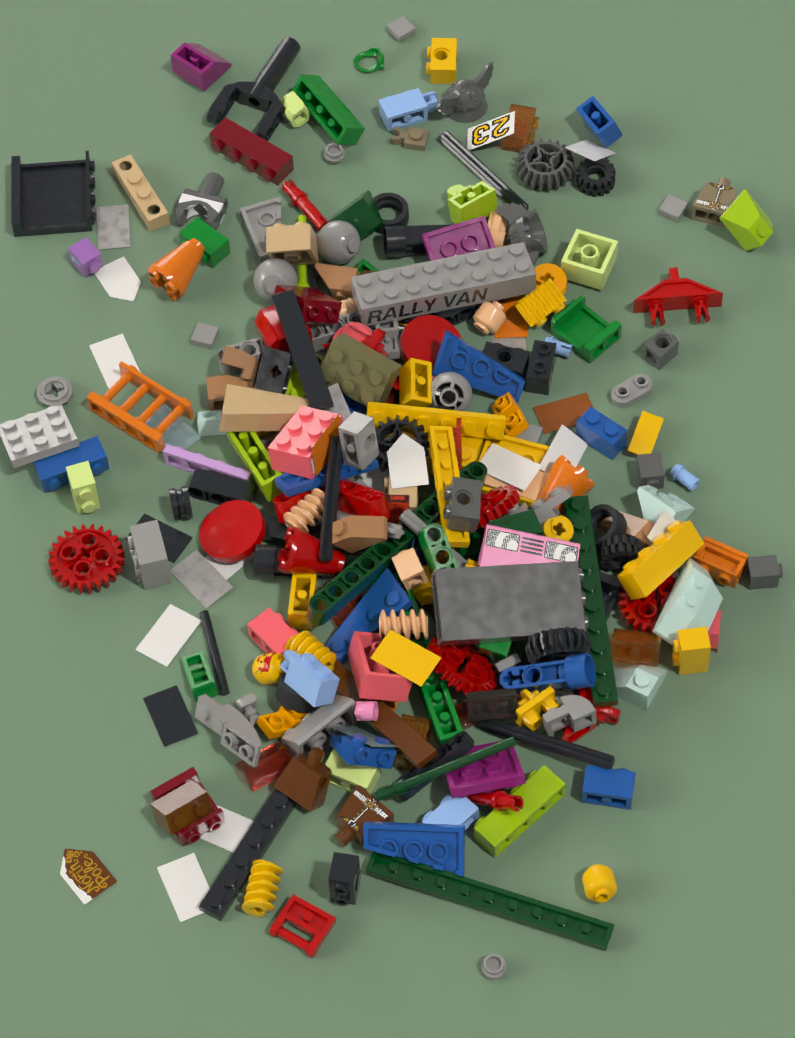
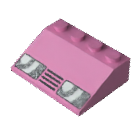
[476,524,580,567]

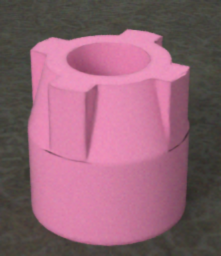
[354,701,379,721]

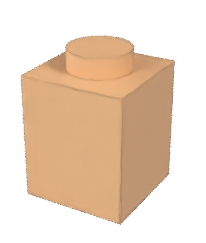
[392,548,429,591]

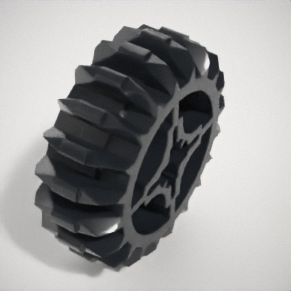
[375,414,430,475]
[525,627,591,664]

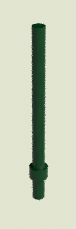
[374,736,516,801]

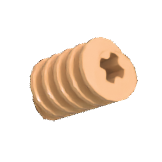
[283,488,325,533]
[379,609,429,640]

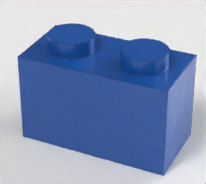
[576,96,623,148]
[576,406,627,461]
[581,765,636,810]

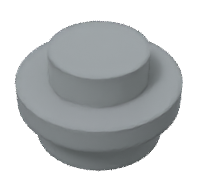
[324,143,345,163]
[481,954,507,979]

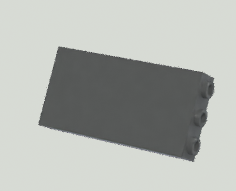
[431,561,589,646]

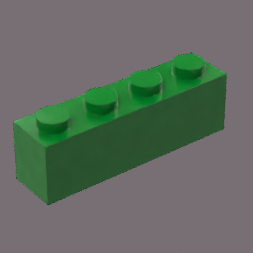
[292,74,365,145]

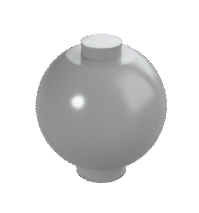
[316,220,361,264]
[253,258,298,302]
[429,372,472,411]

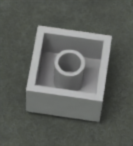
[127,520,172,590]

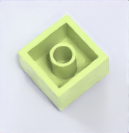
[561,229,618,290]

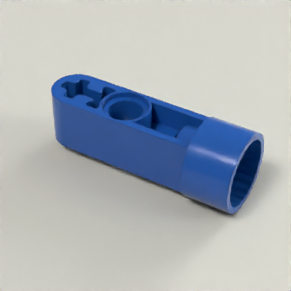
[500,653,596,694]

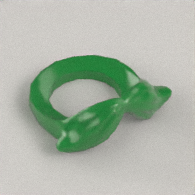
[354,46,384,74]

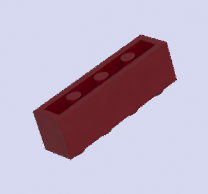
[209,117,294,186]

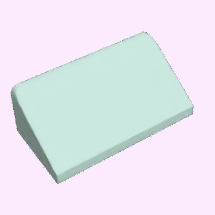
[197,410,227,437]

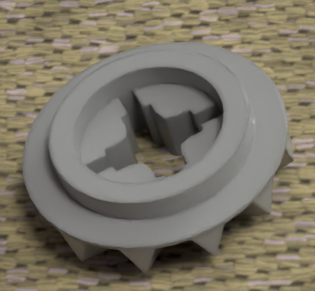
[37,376,73,407]

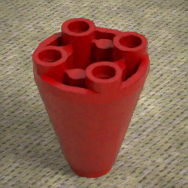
[277,527,345,574]

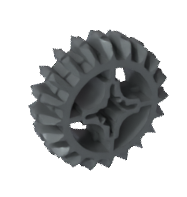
[516,138,574,192]

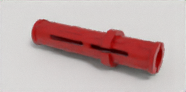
[281,180,329,231]
[467,790,524,812]

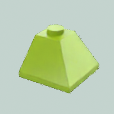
[719,189,774,251]

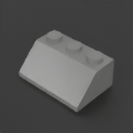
[281,695,357,759]

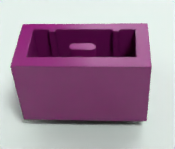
[170,42,232,91]

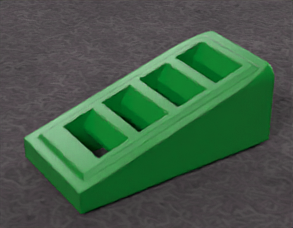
[181,651,218,702]

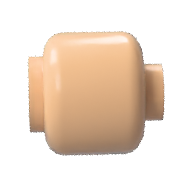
[473,301,506,335]

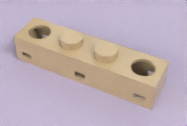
[111,154,170,232]

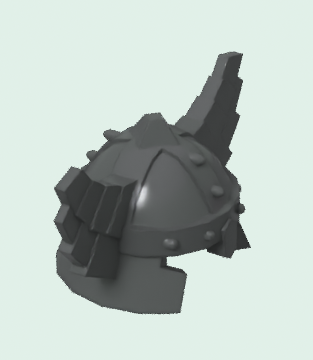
[437,62,494,123]
[496,202,548,265]

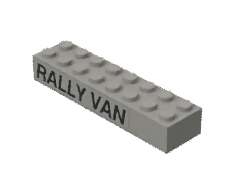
[351,242,536,327]

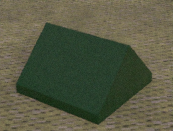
[329,190,384,240]

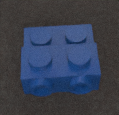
[329,733,397,769]

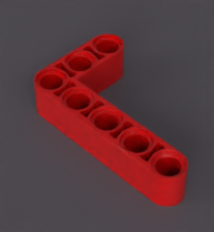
[273,479,390,524]

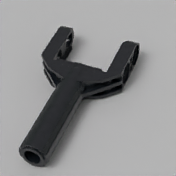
[207,37,301,141]

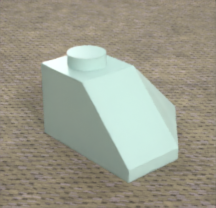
[637,485,695,524]
[614,661,668,711]

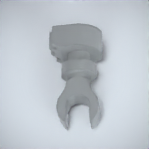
[235,693,259,728]

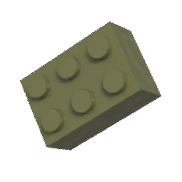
[321,333,402,407]

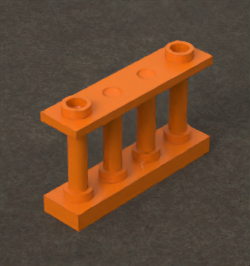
[87,361,194,454]

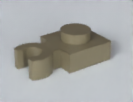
[390,127,429,152]

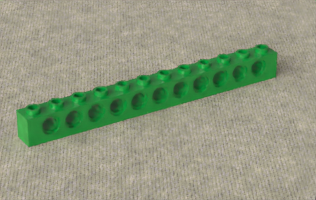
[382,555,463,748]

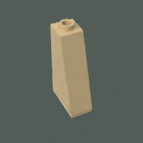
[219,384,308,432]

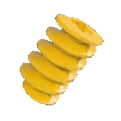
[541,515,574,541]
[285,630,336,672]
[242,860,283,917]

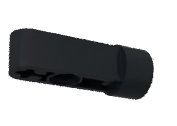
[383,224,454,257]
[254,544,344,580]

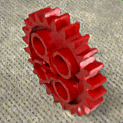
[476,485,520,530]
[48,524,125,594]
[618,573,678,639]
[427,635,498,698]

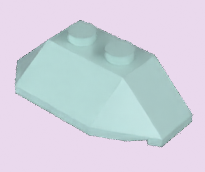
[652,558,723,645]

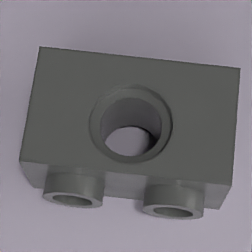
[443,476,481,533]

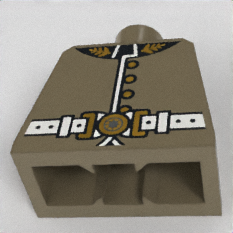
[692,177,737,228]

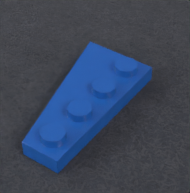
[432,330,526,403]
[274,455,379,497]
[326,568,414,664]
[363,821,465,877]

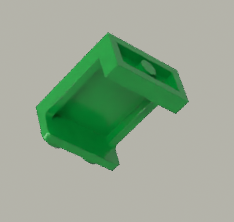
[551,295,622,364]

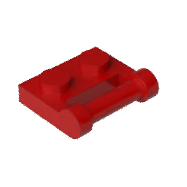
[269,894,336,958]

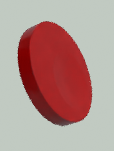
[399,315,462,376]
[199,500,266,563]

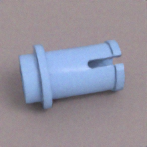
[545,336,573,358]
[670,464,700,491]

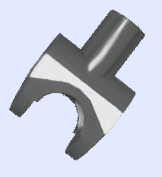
[176,172,228,230]

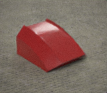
[254,305,313,352]

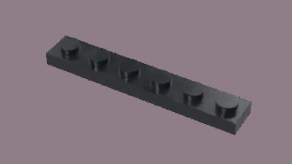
[199,788,297,921]

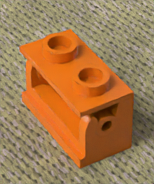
[693,536,749,588]

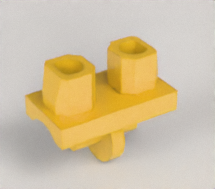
[516,686,560,731]

